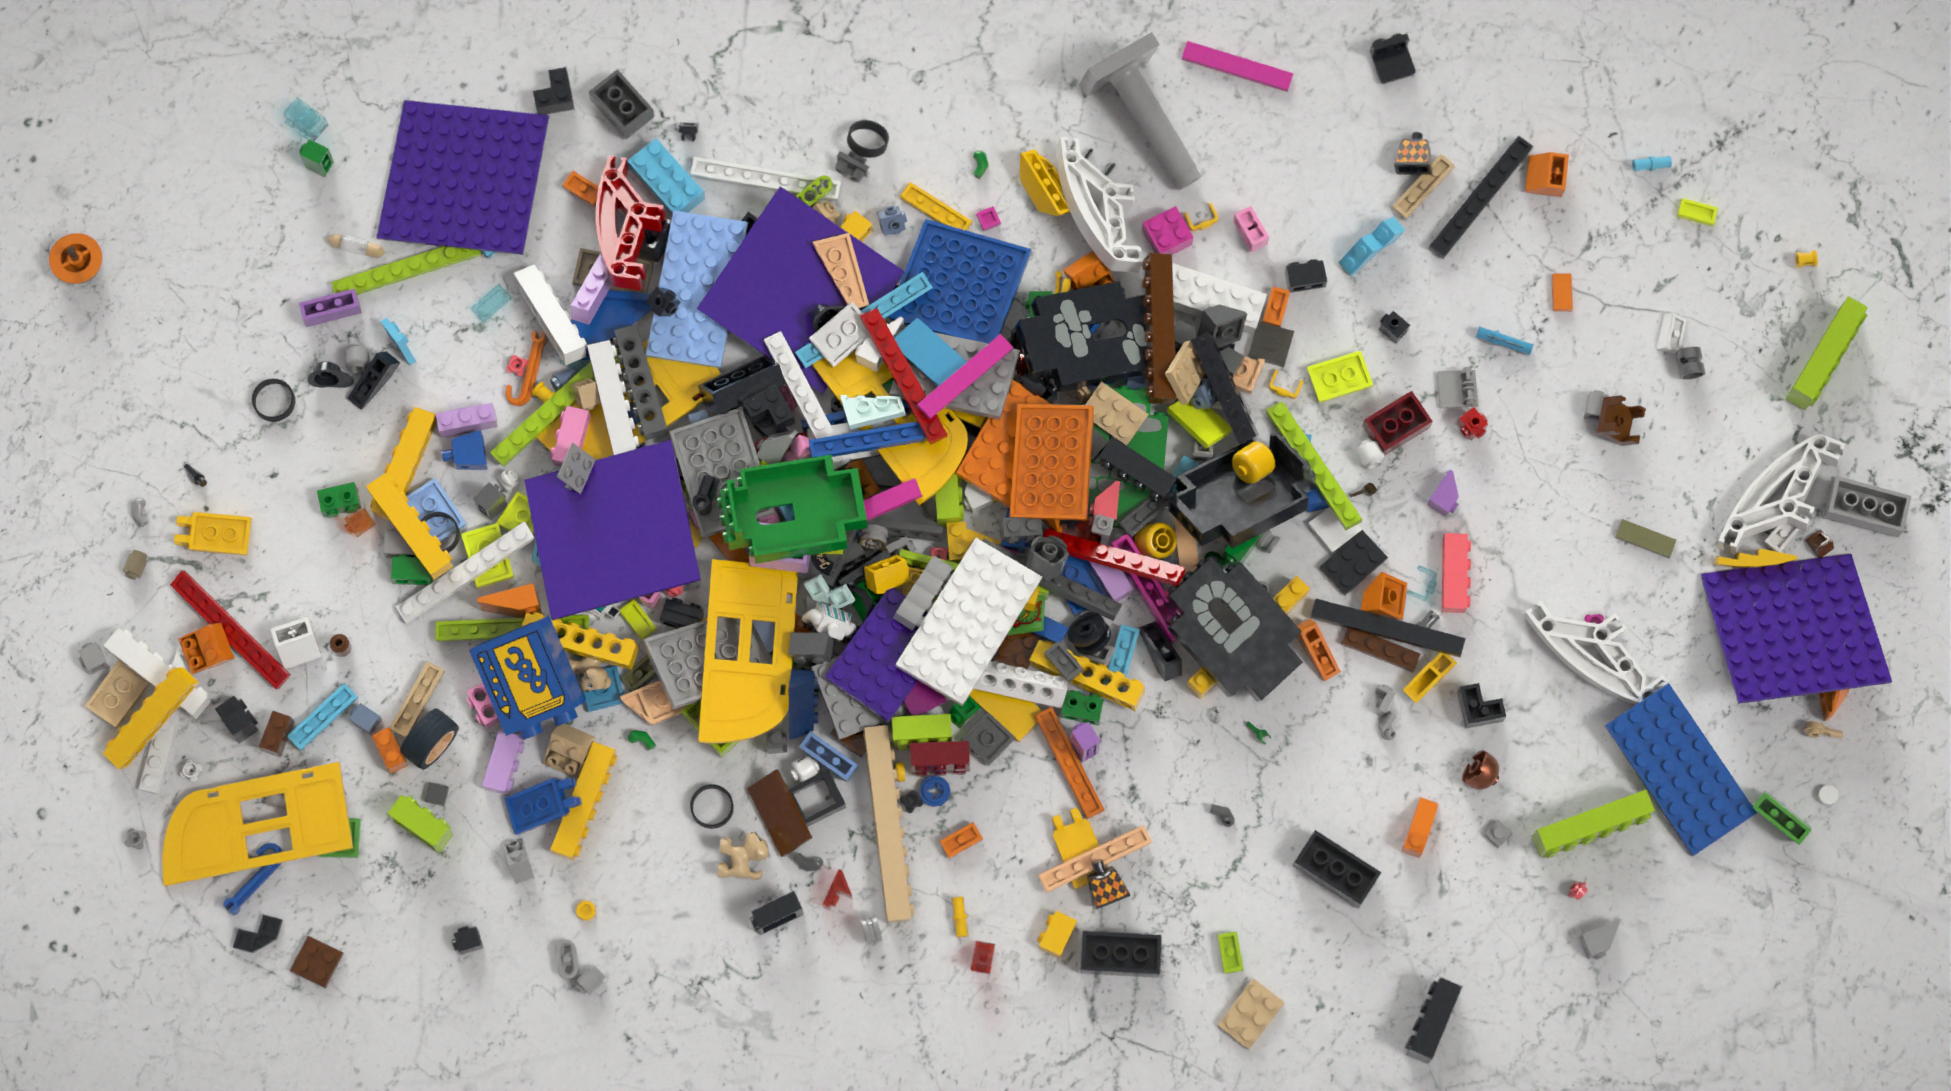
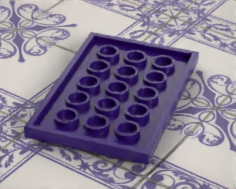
[825,588,928,723]

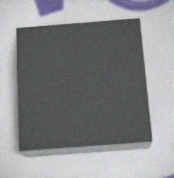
[425,782,449,806]

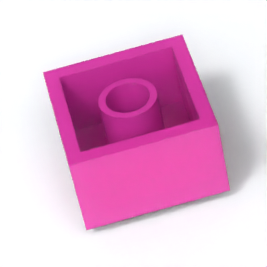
[1142,206,1194,255]

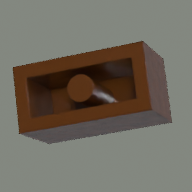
[259,711,295,757]

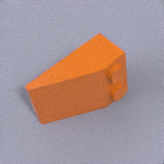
[477,583,543,618]

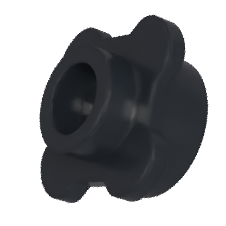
[900,790,923,813]

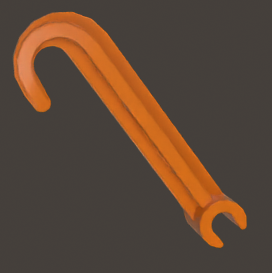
[506,330,548,406]

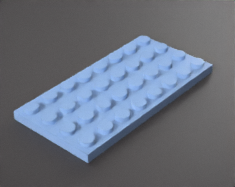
[646,210,748,369]

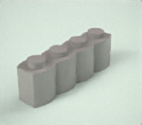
[893,556,953,631]

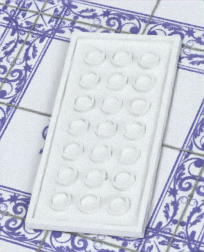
[895,538,1042,706]

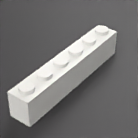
[514,265,587,365]
[587,340,640,455]
[103,628,211,719]

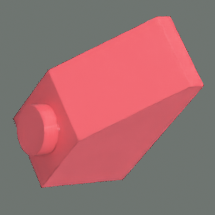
[1090,481,1120,522]

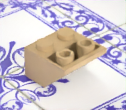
[543,724,596,779]

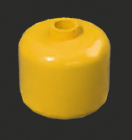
[1232,441,1275,484]
[1134,522,1177,559]

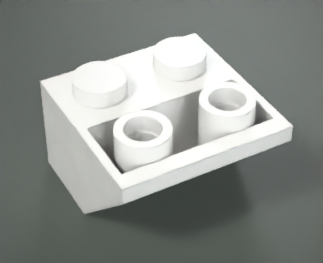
[270,617,322,670]

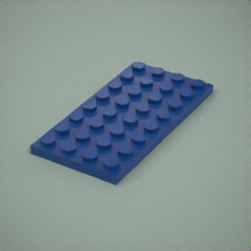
[1604,683,1757,856]

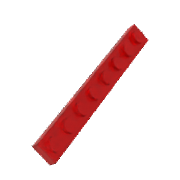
[860,308,948,445]
[1043,528,1185,586]
[170,570,291,689]

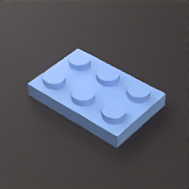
[407,478,467,542]

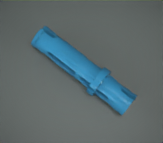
[1476,326,1533,356]

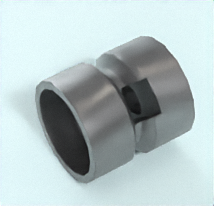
[1676,347,1706,380]

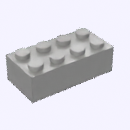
[1823,476,1911,537]

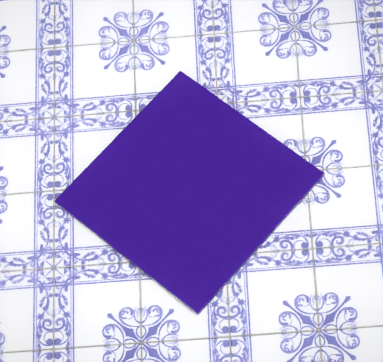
[376,100,550,255]
[697,186,905,395]
[524,440,701,620]
[1701,554,1892,704]

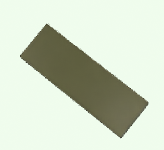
[1615,519,1676,558]

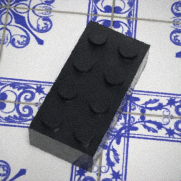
[698,355,786,414]
[1099,437,1177,503]
[1292,830,1382,909]
[1080,931,1162,978]
[1405,977,1462,1064]

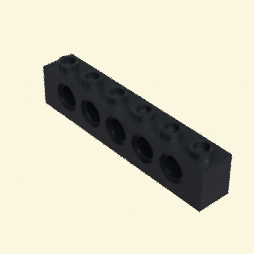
[1191,331,1259,444]

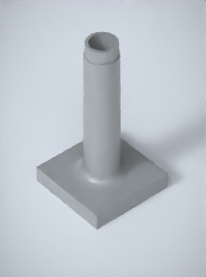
[1078,32,1201,190]

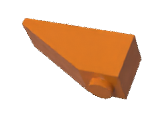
[1297,619,1341,681]
[1401,797,1439,858]

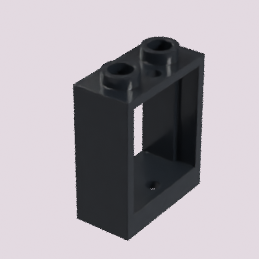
[788,770,846,827]
[750,891,804,935]

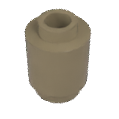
[122,550,148,580]

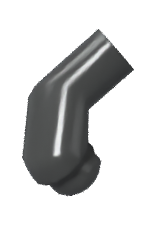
[1210,804,1235,827]
[793,852,823,871]

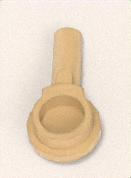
[1804,721,1843,739]

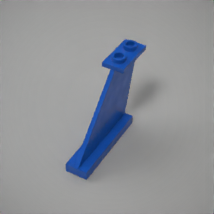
[556,290,653,360]

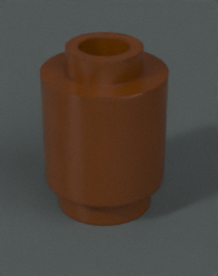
[330,634,352,657]

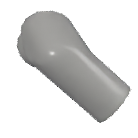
[131,498,149,527]
[1379,711,1396,740]

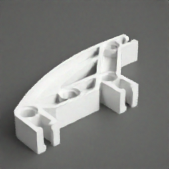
[1056,137,1143,273]
[1718,434,1846,555]
[1523,601,1674,706]

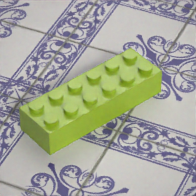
[1786,296,1868,410]
[1531,790,1655,859]

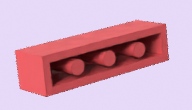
[1442,533,1471,613]

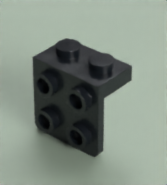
[1370,33,1416,84]

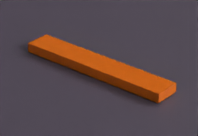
[1034,707,1105,819]

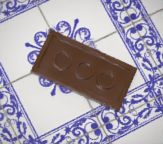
[747,769,813,857]

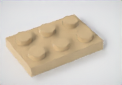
[1165,340,1206,405]
[1085,382,1149,446]
[85,660,150,728]
[1217,978,1285,1050]

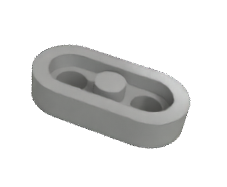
[556,940,579,980]

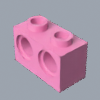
[1233,206,1269,253]
[467,683,499,729]

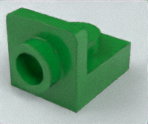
[948,696,981,728]

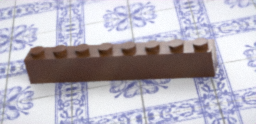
[1142,252,1177,405]

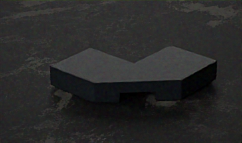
[233,915,283,953]

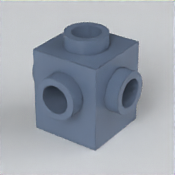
[877,206,907,236]
[1190,378,1217,409]

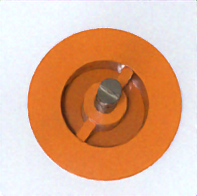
[49,233,102,284]

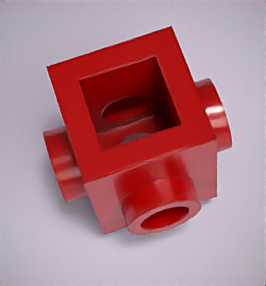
[1457,407,1488,441]

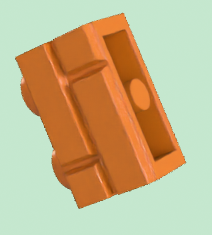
[372,727,408,774]

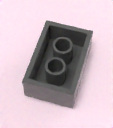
[589,69,655,139]

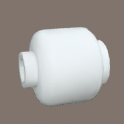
[1357,439,1385,469]
[789,755,820,783]

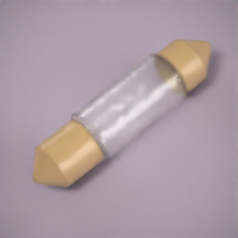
[327,234,385,258]

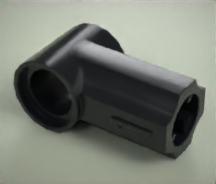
[692,475,720,516]

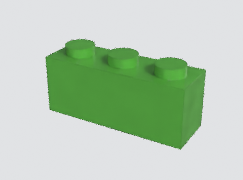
[1753,790,1812,845]

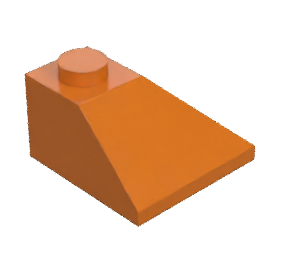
[1361,572,1407,620]

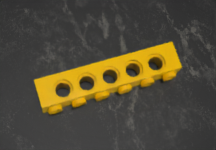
[522,612,639,670]
[1029,640,1145,711]

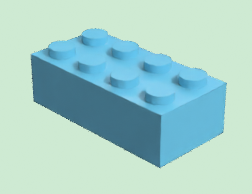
[627,138,705,217]

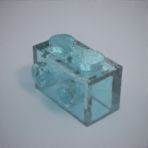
[283,97,329,141]

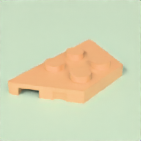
[620,680,688,726]

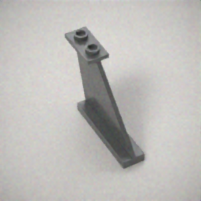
[867,484,943,542]

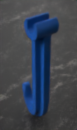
[223,843,283,916]

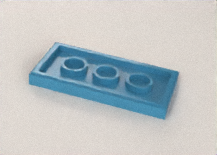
[894,318,967,387]

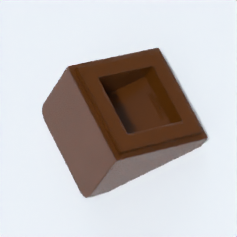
[1805,529,1834,558]

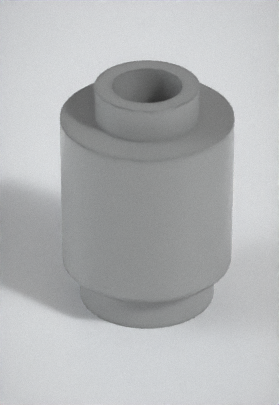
[576,966,606,995]

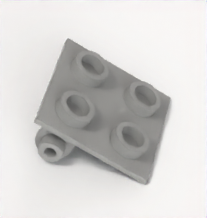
[1437,367,1478,408]
[557,443,596,494]

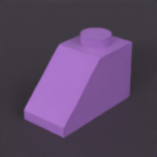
[1427,469,1459,517]

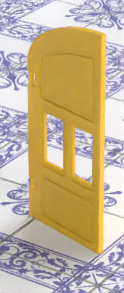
[537,339,722,460]
[812,343,968,505]
[698,559,798,743]
[162,762,353,886]

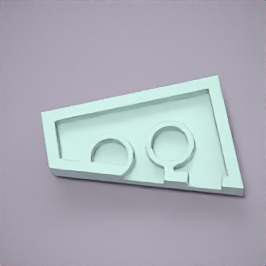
[840,395,906,429]

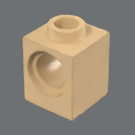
[572,378,601,410]

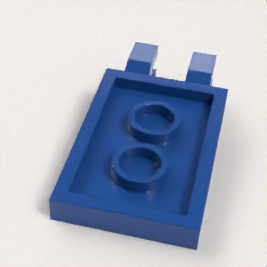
[1061,555,1108,616]
[504,778,582,835]

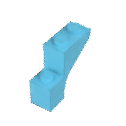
[1339,217,1406,276]

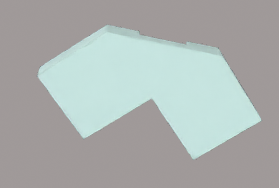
[803,574,855,609]

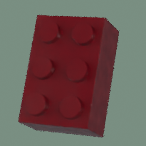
[1362,391,1433,456]
[910,741,970,777]

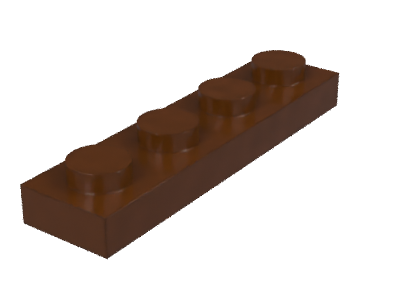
[1341,628,1421,672]

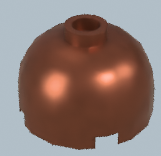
[1462,750,1499,790]

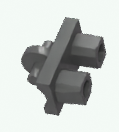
[835,151,870,183]

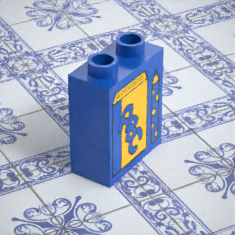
[469,616,586,740]

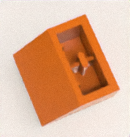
[1525,152,1569,197]
[1063,251,1115,290]
[178,623,235,674]

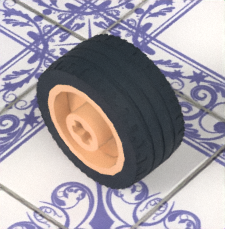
[400,708,459,770]

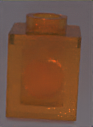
[344,508,376,537]

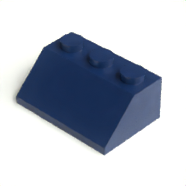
[789,669,818,740]

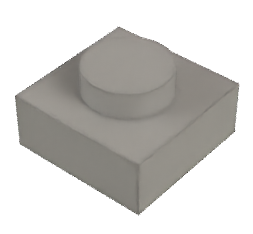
[1484,820,1513,848]

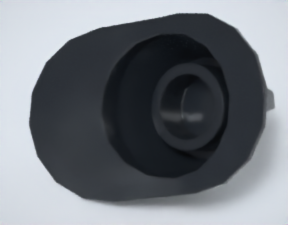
[808,304,845,332]
[307,361,354,388]

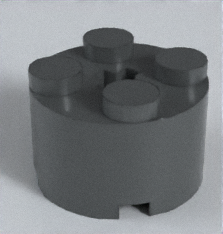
[1025,535,1069,581]

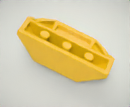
[1020,149,1071,216]

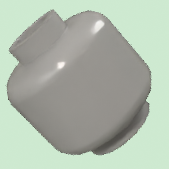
[345,345,370,374]

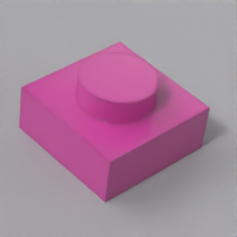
[976,206,1001,231]

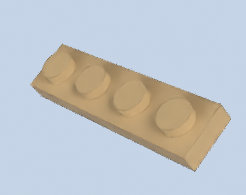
[1392,154,1455,220]
[390,661,445,738]

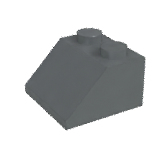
[1197,304,1247,348]

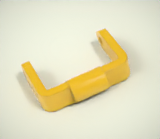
[1183,202,1218,232]
[1269,369,1304,399]

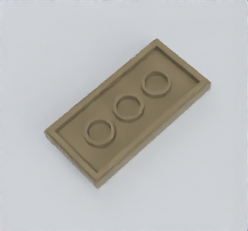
[572,248,654,293]

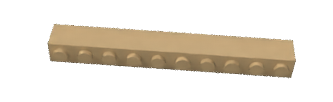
[863,725,914,923]

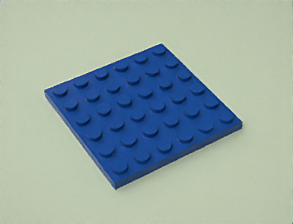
[887,219,1032,344]

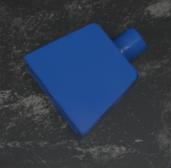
[442,430,488,470]

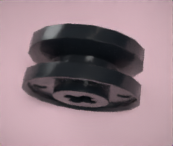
[1068,612,1112,655]

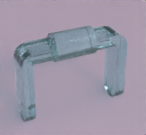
[1407,565,1437,601]

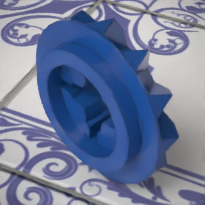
[919,776,951,807]

